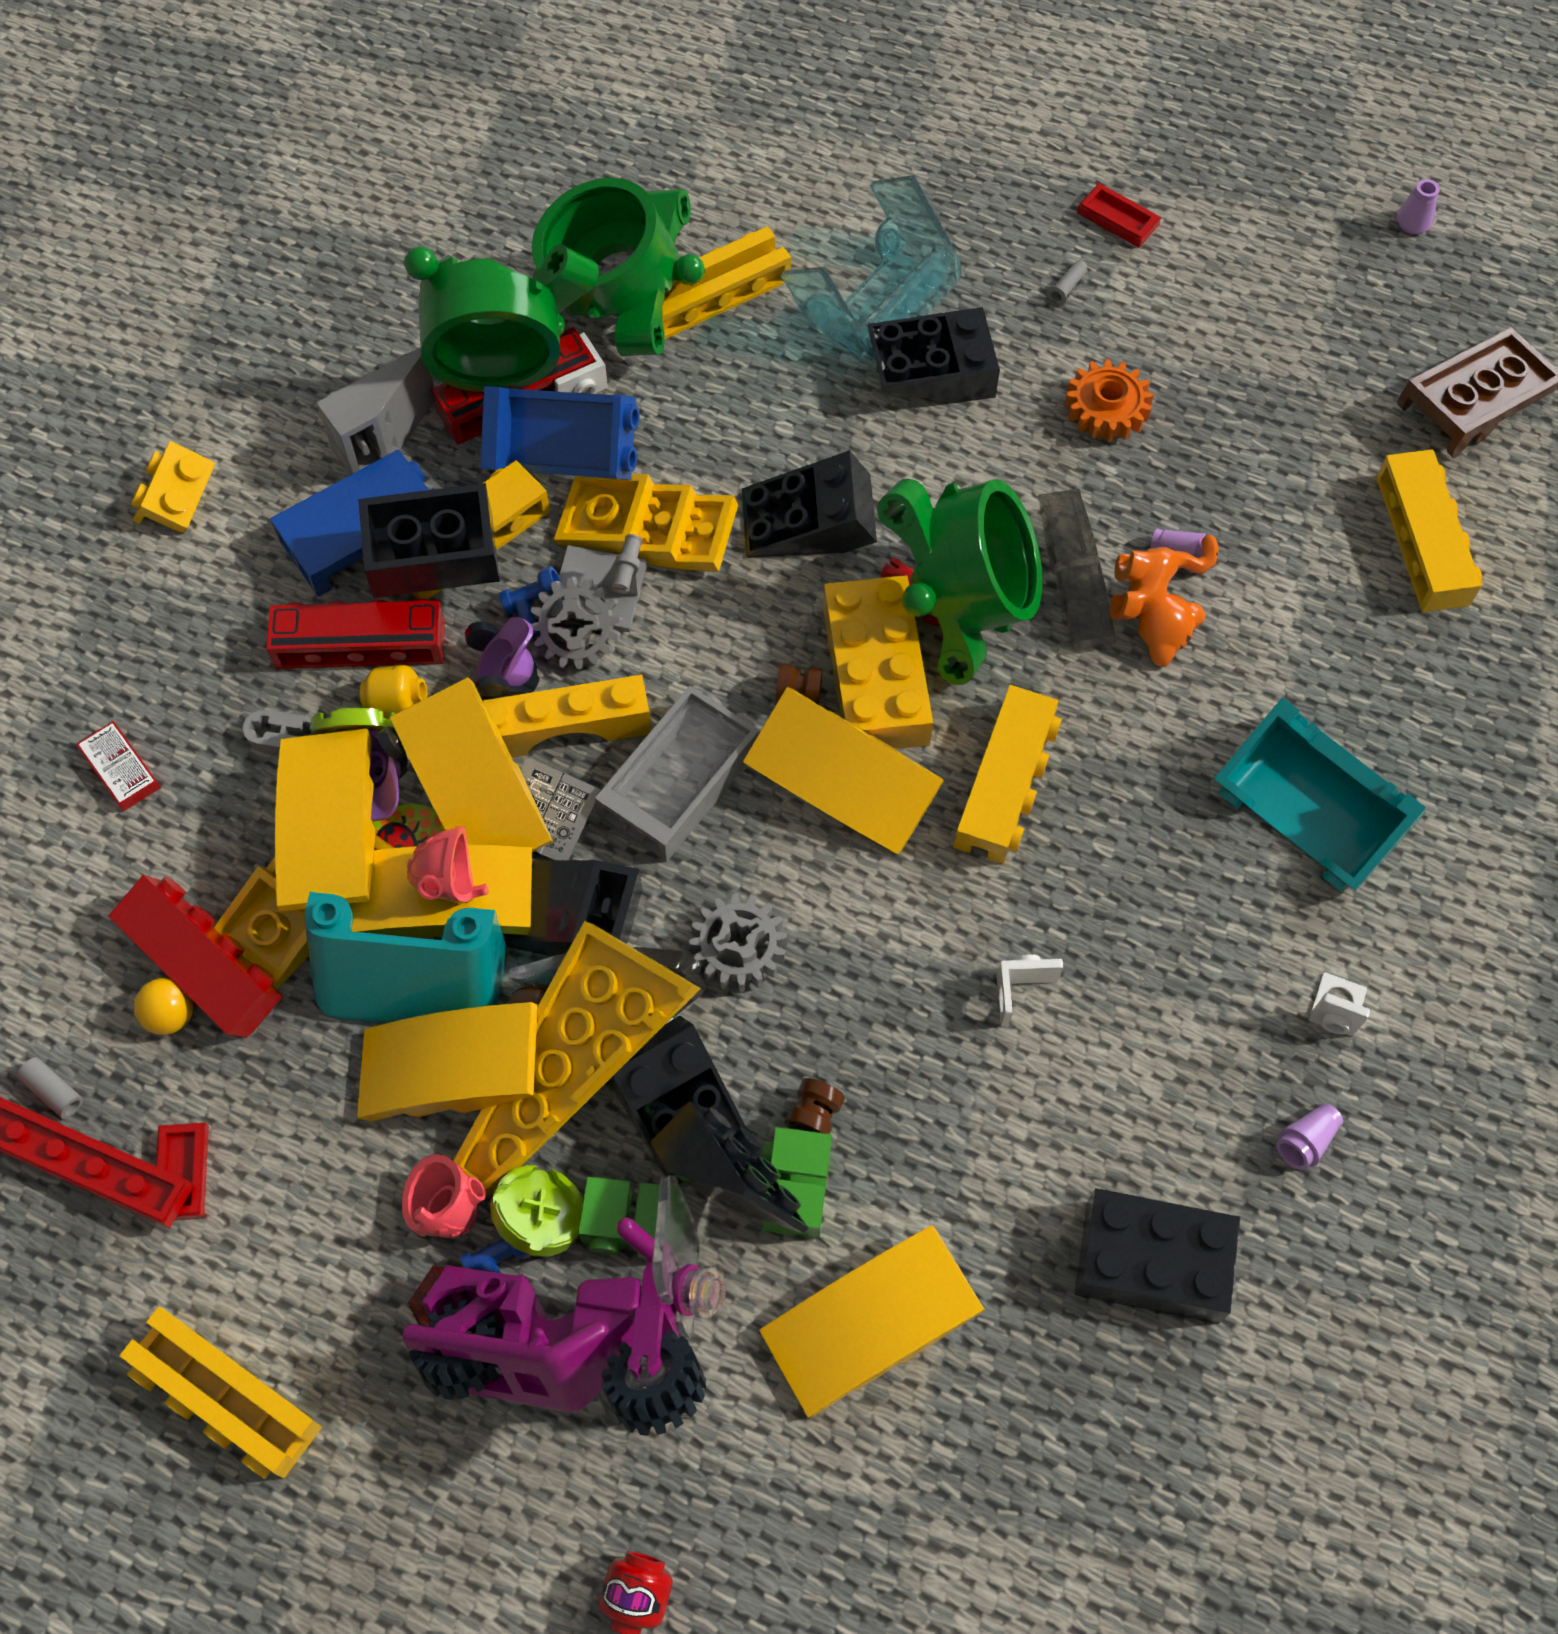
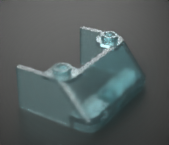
[780,175,961,361]

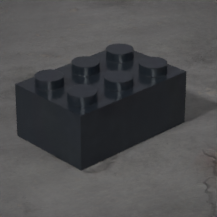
[358,483,500,598]
[1074,1188,1240,1324]

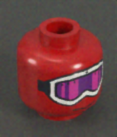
[598,1551,673,1634]

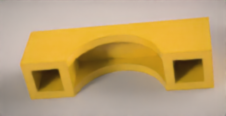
[482,674,651,758]

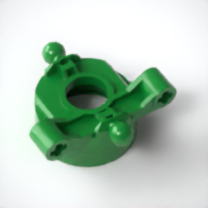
[532,178,705,356]
[404,245,599,392]
[877,479,1042,685]

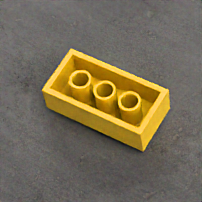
[823,575,933,749]

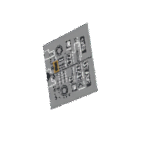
[520,757,601,860]

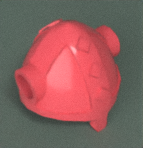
[407,825,489,903]
[402,1154,486,1239]

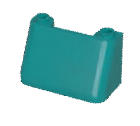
[1214,697,1426,893]
[305,892,508,1024]

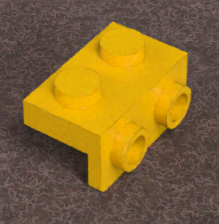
[130,441,215,533]

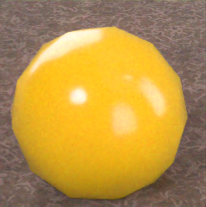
[134,977,194,1036]

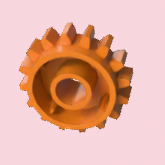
[1064,359,1154,442]

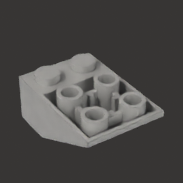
[316,347,434,475]

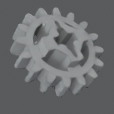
[531,576,623,669]
[689,893,787,992]

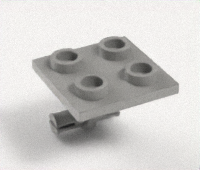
[550,534,648,633]

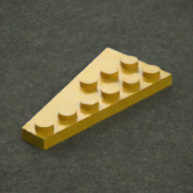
[453,921,701,1196]

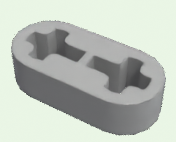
[242,710,312,755]

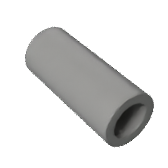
[16,1057,84,1119]

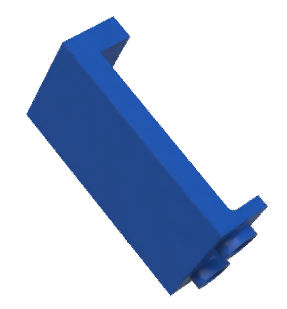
[480,386,640,480]
[270,449,435,597]

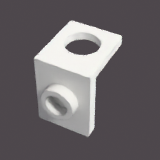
[554,332,608,394]
[997,955,1063,1027]
[1309,972,1370,1037]

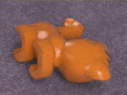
[1109,535,1219,668]

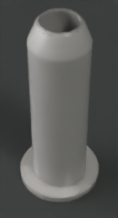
[1046,260,1087,306]

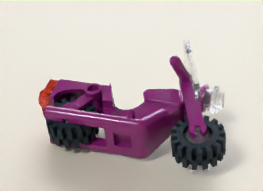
[403,1175,726,1436]

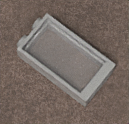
[595,686,759,862]

